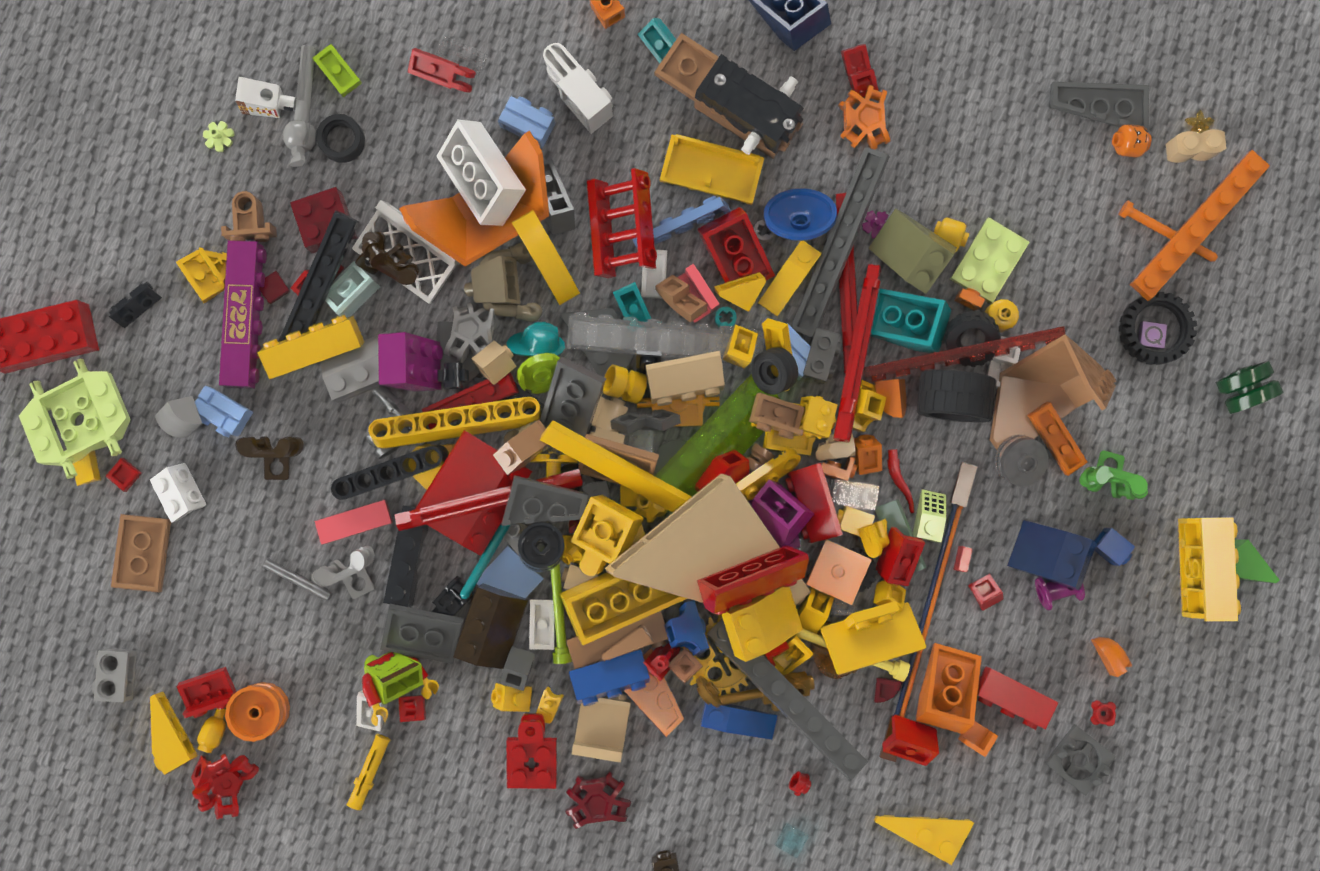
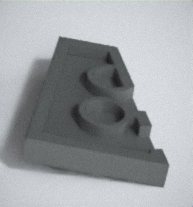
[502,475,589,526]

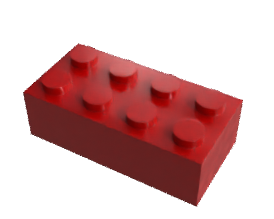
[0,300,99,374]

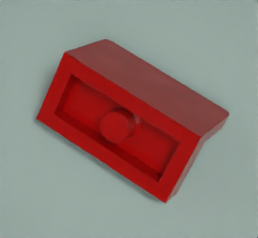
[876,527,925,587]
[882,715,939,766]

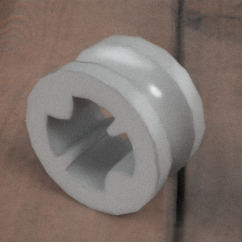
[754,219,774,243]

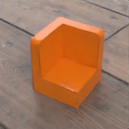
[958,721,998,757]

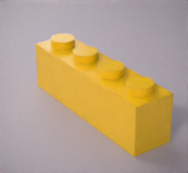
[257,314,365,380]

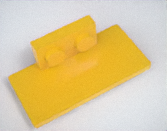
[820,601,926,675]

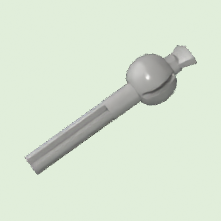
[283,45,316,167]

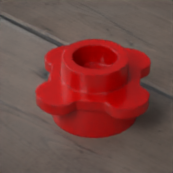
[1090,700,1116,726]

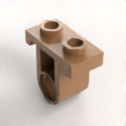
[221,191,277,242]

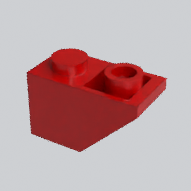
[695,450,749,492]

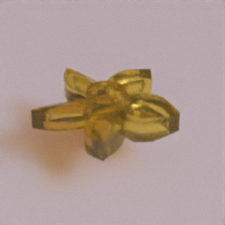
[1185,109,1215,134]

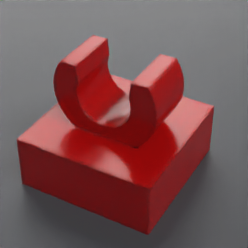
[398,695,426,722]

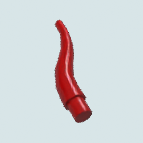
[887,449,914,514]

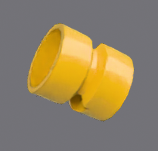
[603,364,647,404]

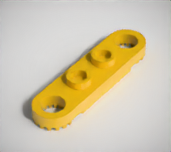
[736,448,801,501]

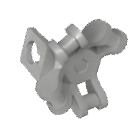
[444,302,500,363]
[311,545,375,599]

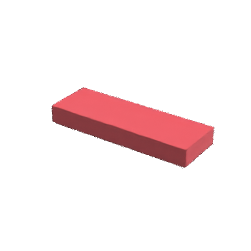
[314,500,393,545]

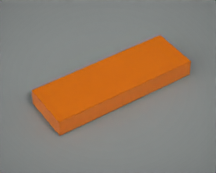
[1027,402,1088,476]

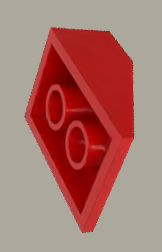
[697,207,775,283]

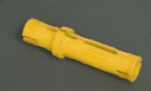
[347,734,391,810]

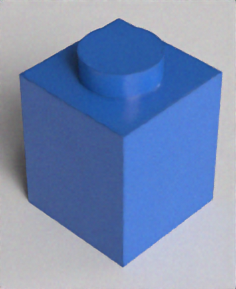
[1094,528,1135,566]

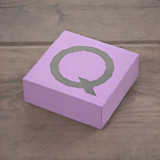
[1138,321,1167,349]

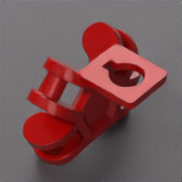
[191,753,259,819]

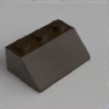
[453,583,529,669]

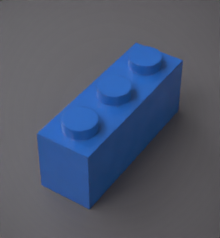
[569,649,650,706]

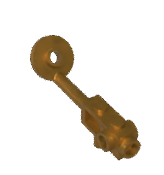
[696,671,815,711]

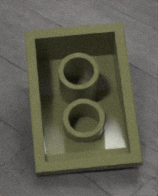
[868,208,957,294]

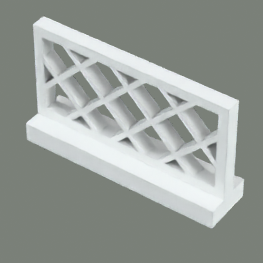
[352,200,460,304]

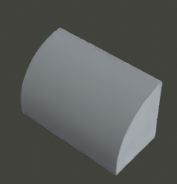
[155,396,202,438]

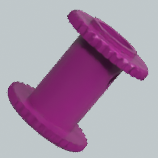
[1035,577,1085,610]

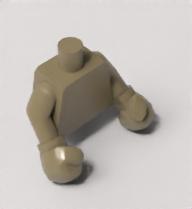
[464,242,543,323]

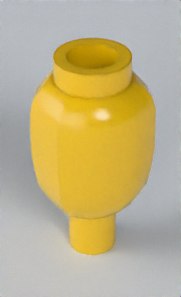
[197,709,226,753]

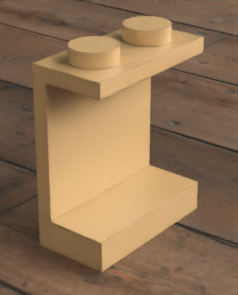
[572,694,631,763]

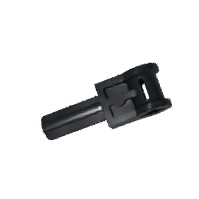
[431,576,475,616]

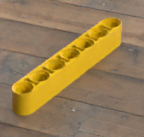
[368,397,541,448]

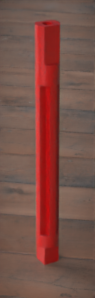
[836,193,858,374]
[833,264,881,443]
[394,469,583,531]

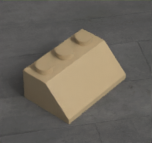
[646,351,725,406]

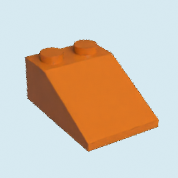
[916,643,982,734]

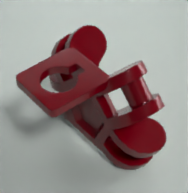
[565,771,632,829]

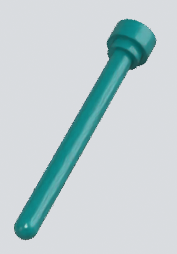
[460,522,511,599]

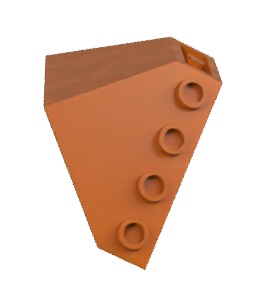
[399,131,549,267]

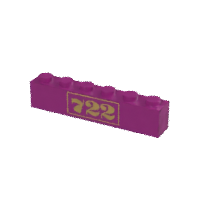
[219,241,267,389]

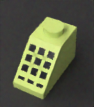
[913,490,946,542]

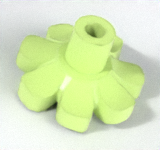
[203,121,235,152]

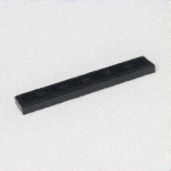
[278,211,359,342]

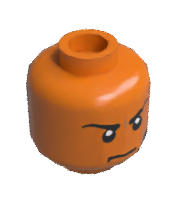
[1112,125,1152,157]

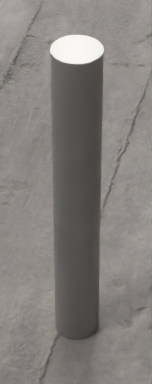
[263,559,333,601]

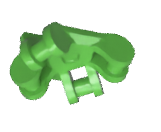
[1079,450,1148,500]

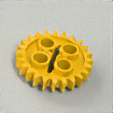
[682,616,748,696]

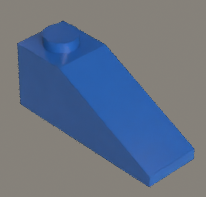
[700,702,778,740]

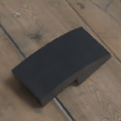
[636,350,662,374]

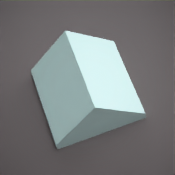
[325,261,380,318]

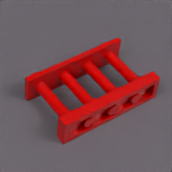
[587,168,657,278]

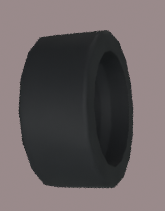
[316,114,365,163]

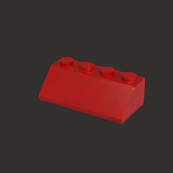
[697,545,809,614]

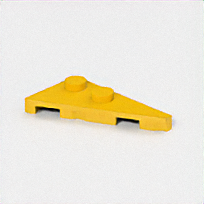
[874,815,974,865]

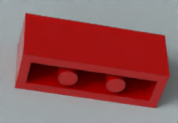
[977,666,1059,730]

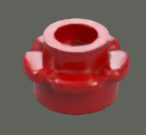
[789,771,811,796]

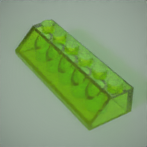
[655,373,780,497]

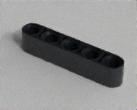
[331,445,449,500]

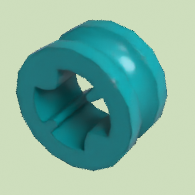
[715,306,737,330]

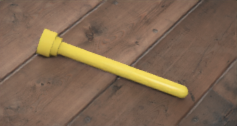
[796,629,910,682]

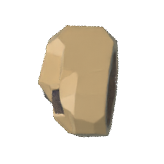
[815,434,856,461]

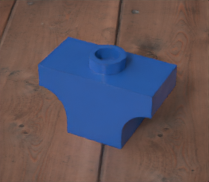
[664,600,709,656]

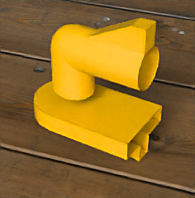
[858,519,890,558]

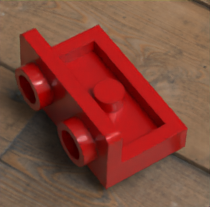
[176,667,237,718]

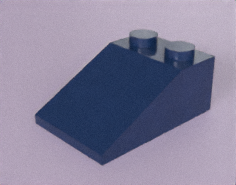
[749,0,831,51]
[1007,520,1096,591]

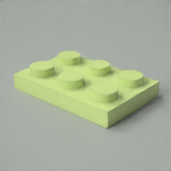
[950,217,1030,304]

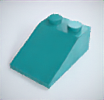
[870,288,952,355]

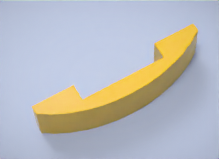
[512,210,580,305]

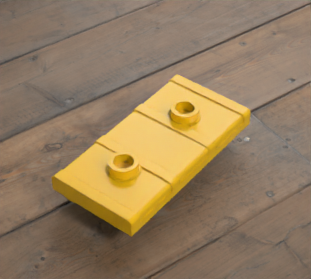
[660,134,764,205]

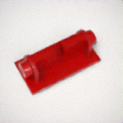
[643,643,680,681]

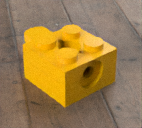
[571,495,644,576]

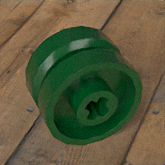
[1215,361,1284,414]

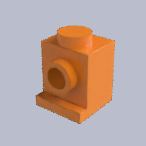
[590,0,625,29]

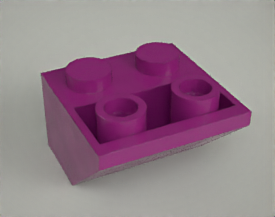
[751,480,814,547]

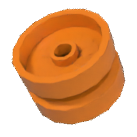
[225,682,290,742]

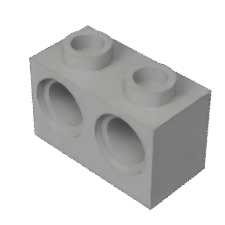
[92,648,137,702]

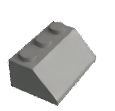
[321,331,389,403]

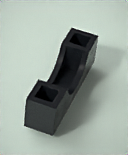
[383,505,429,607]

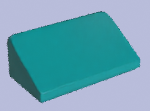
[637,18,676,63]

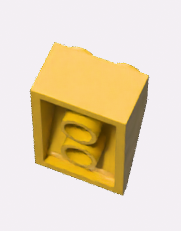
[721,586,803,662]

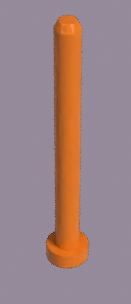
[1118,201,1218,262]

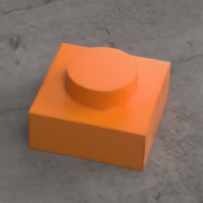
[954,288,985,311]

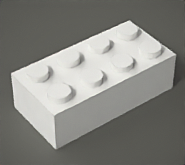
[437,119,526,226]

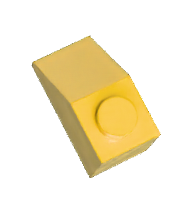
[798,587,835,634]

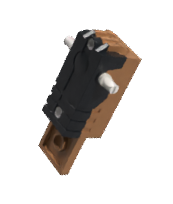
[654,33,804,159]

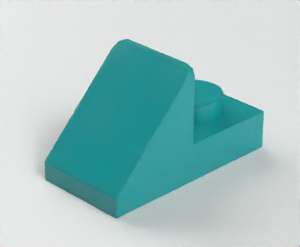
[613,282,653,333]

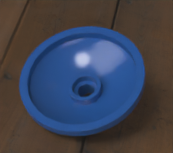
[764,189,837,241]

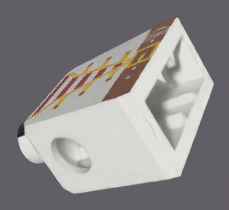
[235,77,296,118]

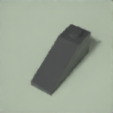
[544,159,575,235]

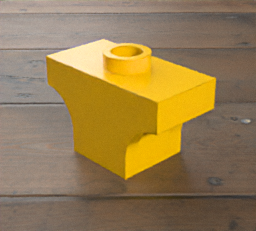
[853,380,886,432]

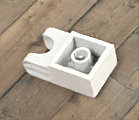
[543,43,613,134]

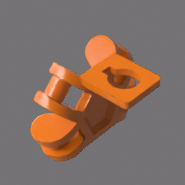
[838,85,891,150]

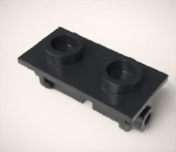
[109,281,162,328]

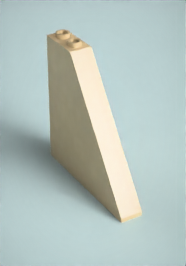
[605,474,811,606]

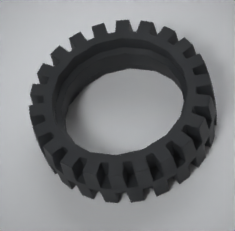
[1119,292,1197,365]

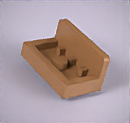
[749,393,805,439]

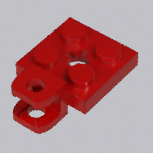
[506,713,557,789]

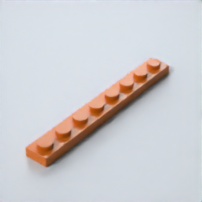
[1130,150,1270,301]

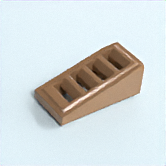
[601,625,653,661]

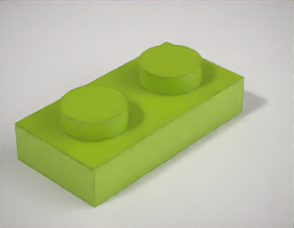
[313,44,362,98]

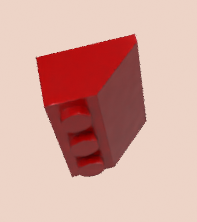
[785,463,843,543]

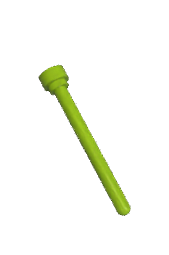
[550,563,572,664]

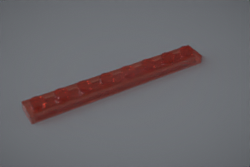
[864,326,1066,382]

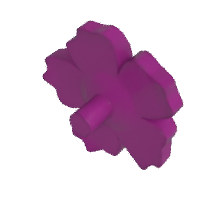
[862,210,888,239]

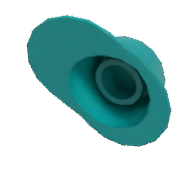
[507,321,565,356]

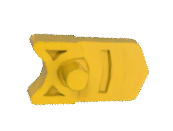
[536,687,564,724]

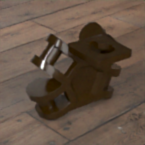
[355,231,419,285]
[235,436,304,480]

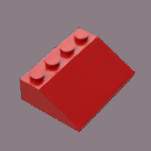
[415,430,533,556]

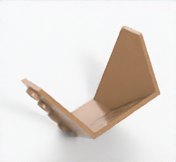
[990,334,1116,456]

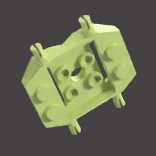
[19,359,131,479]

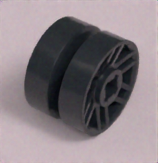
[518,522,564,572]

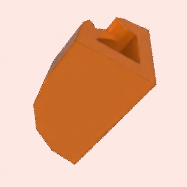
[875,379,907,418]
[1091,637,1132,677]

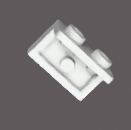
[150,463,206,523]

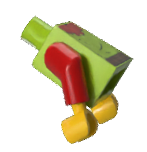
[362,652,439,726]

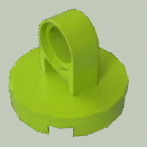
[517,353,560,394]

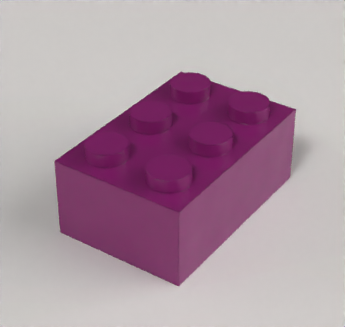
[378,332,443,392]

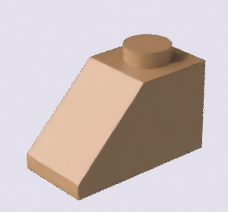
[493,420,548,475]

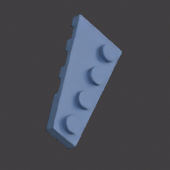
[633,196,731,248]

